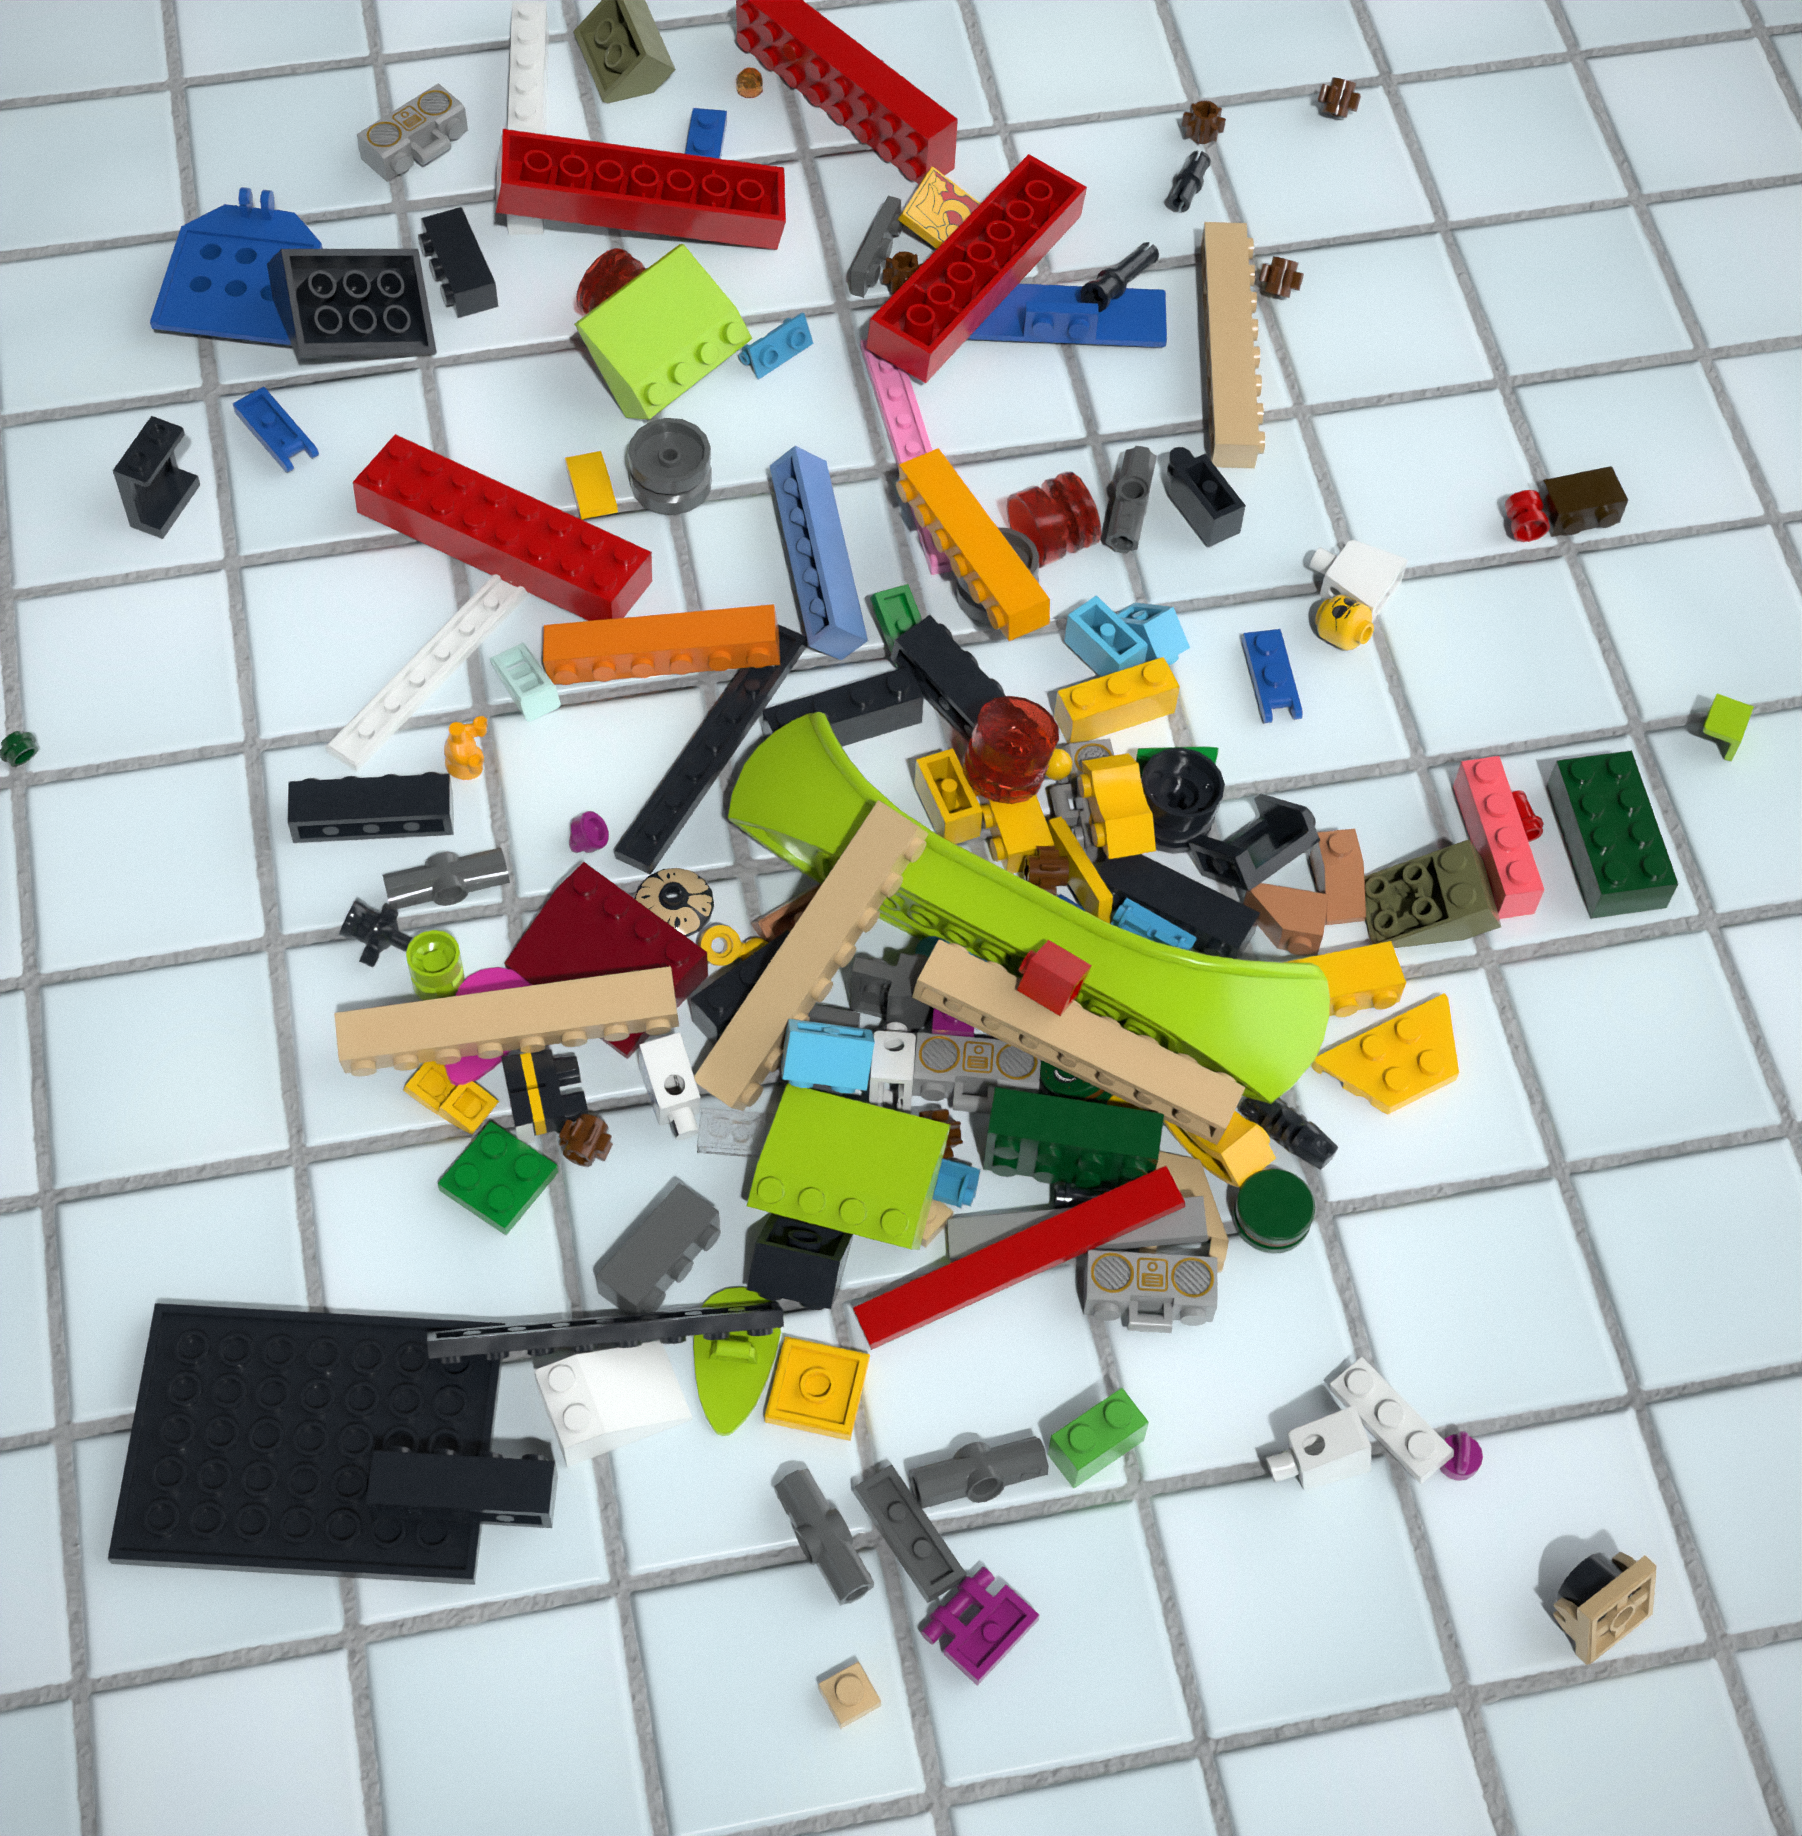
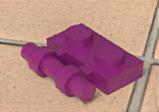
[920,1566,1040,1686]

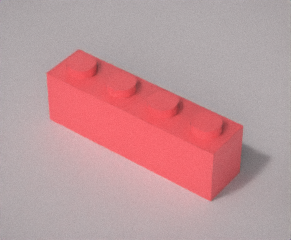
[1453,756,1545,919]

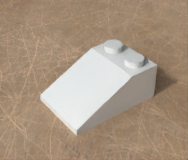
[534,1340,692,1467]

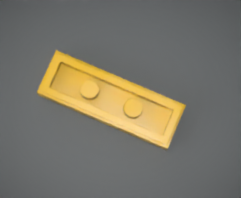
[1048,816,1113,924]

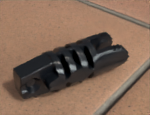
[1239,1097,1338,1170]

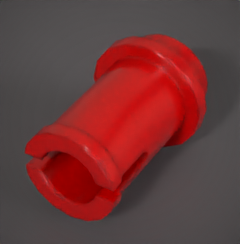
[1512,790,1544,842]

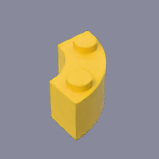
[1078,753,1156,859]
[1163,1111,1276,1188]

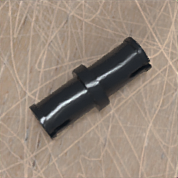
[1168,150,1211,212]

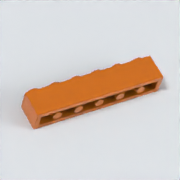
[543,604,780,685]

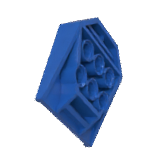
[150,187,323,345]

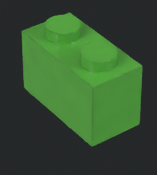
[1047,1388,1149,1489]

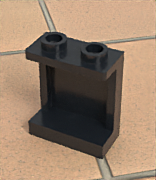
[113,416,200,539]
[1188,794,1320,891]

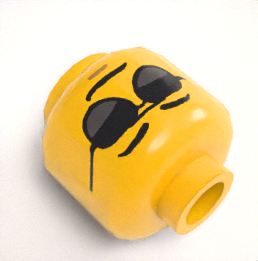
[1315,595,1374,651]

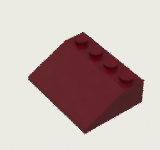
[505,862,708,1059]

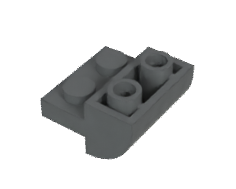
[851,953,934,1033]

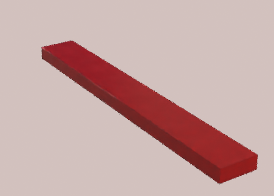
[853,1165,1186,1350]

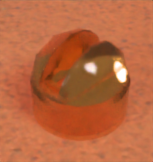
[736,67,763,98]

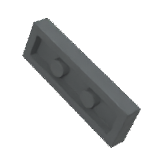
[851,195,904,298]
[853,1464,967,1603]

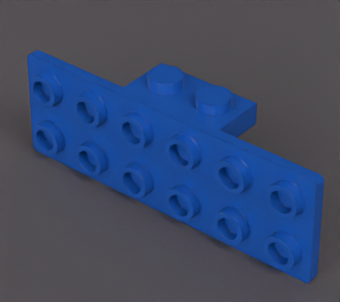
[968,284,1167,347]

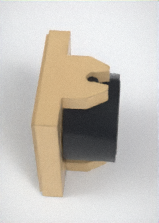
[1553,1552,1657,1665]

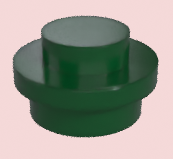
[0,731,38,767]

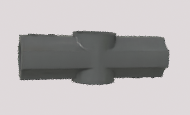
[1106,445,1157,554]
[382,848,510,910]
[909,1436,1049,1509]
[774,1468,874,1606]

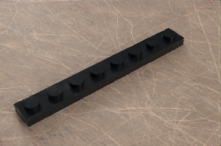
[615,624,808,875]
[427,1301,784,1364]

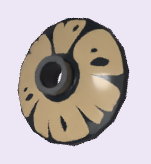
[634,868,714,937]

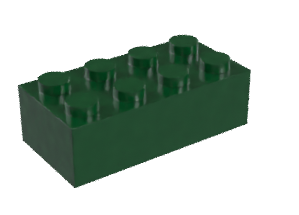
[1547,750,1679,919]
[983,1087,1164,1190]

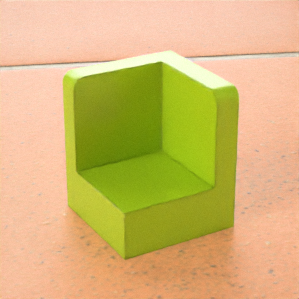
[1703,693,1754,762]

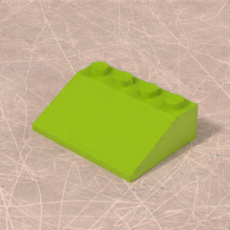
[574,244,753,420]
[747,1083,951,1250]

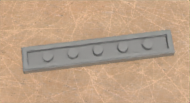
[947,1196,1208,1263]

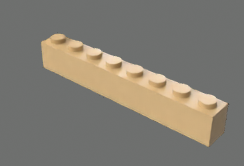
[1200,222,1265,468]
[694,800,929,1111]
[912,940,1245,1145]
[334,966,679,1076]

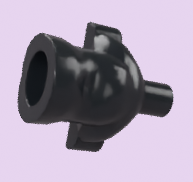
[339,900,413,968]

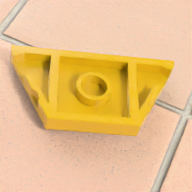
[1311,993,1459,1115]

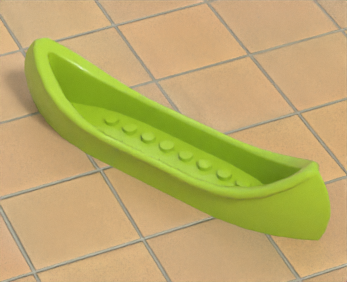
[728,712,1330,1104]

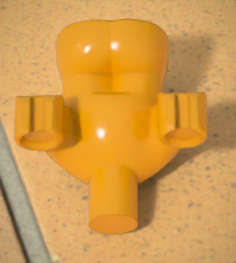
[444,716,488,780]

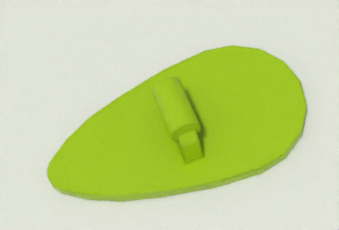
[693,1287,781,1436]

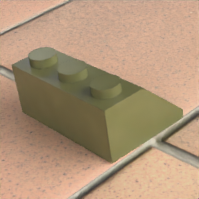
[573,0,676,104]

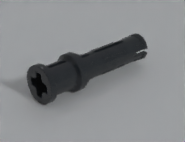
[1081,242,1159,312]

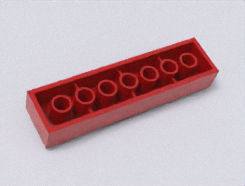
[736,0,958,184]
[496,129,786,250]
[866,154,1087,383]
[353,434,652,621]

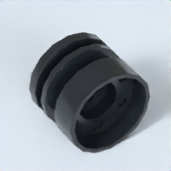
[1141,747,1225,854]

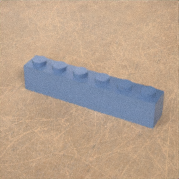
[770,446,868,660]

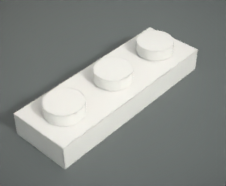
[1330,1357,1454,1484]

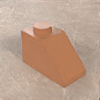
[1309,828,1366,925]
[1243,883,1329,956]

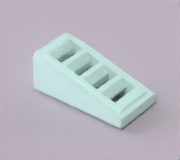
[490,643,561,722]

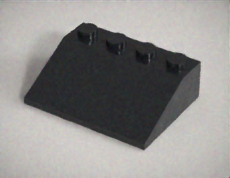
[267,249,437,358]

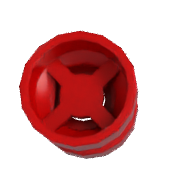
[1504,490,1550,542]

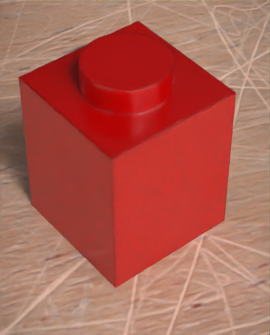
[1017,940,1092,1016]

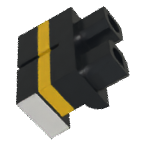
[501,1049,588,1144]

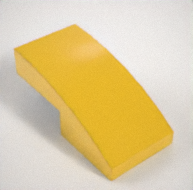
[565,451,618,520]
[403,1061,499,1135]

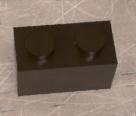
[1539,466,1628,537]

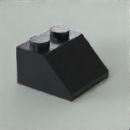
[747,1213,853,1310]

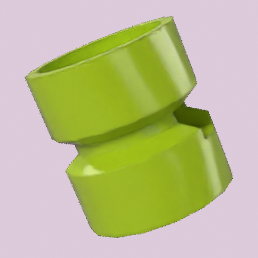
[406,930,465,1001]

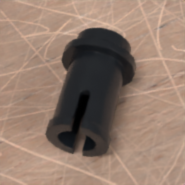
[1053,1182,1108,1209]

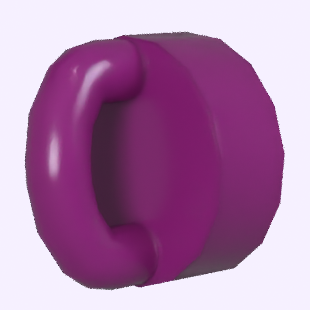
[569,811,609,853]
[1440,1431,1483,1481]

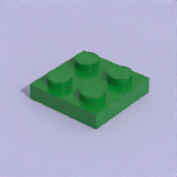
[438,1121,559,1235]

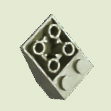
[1364,839,1502,948]

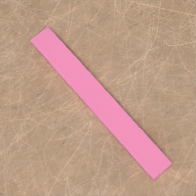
[861,339,953,575]

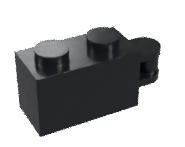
[1167,447,1246,547]

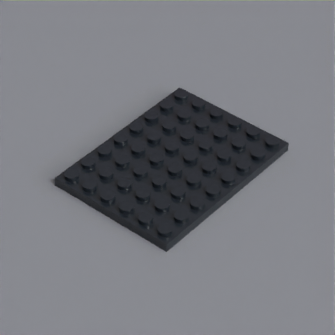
[108,1303,505,1585]

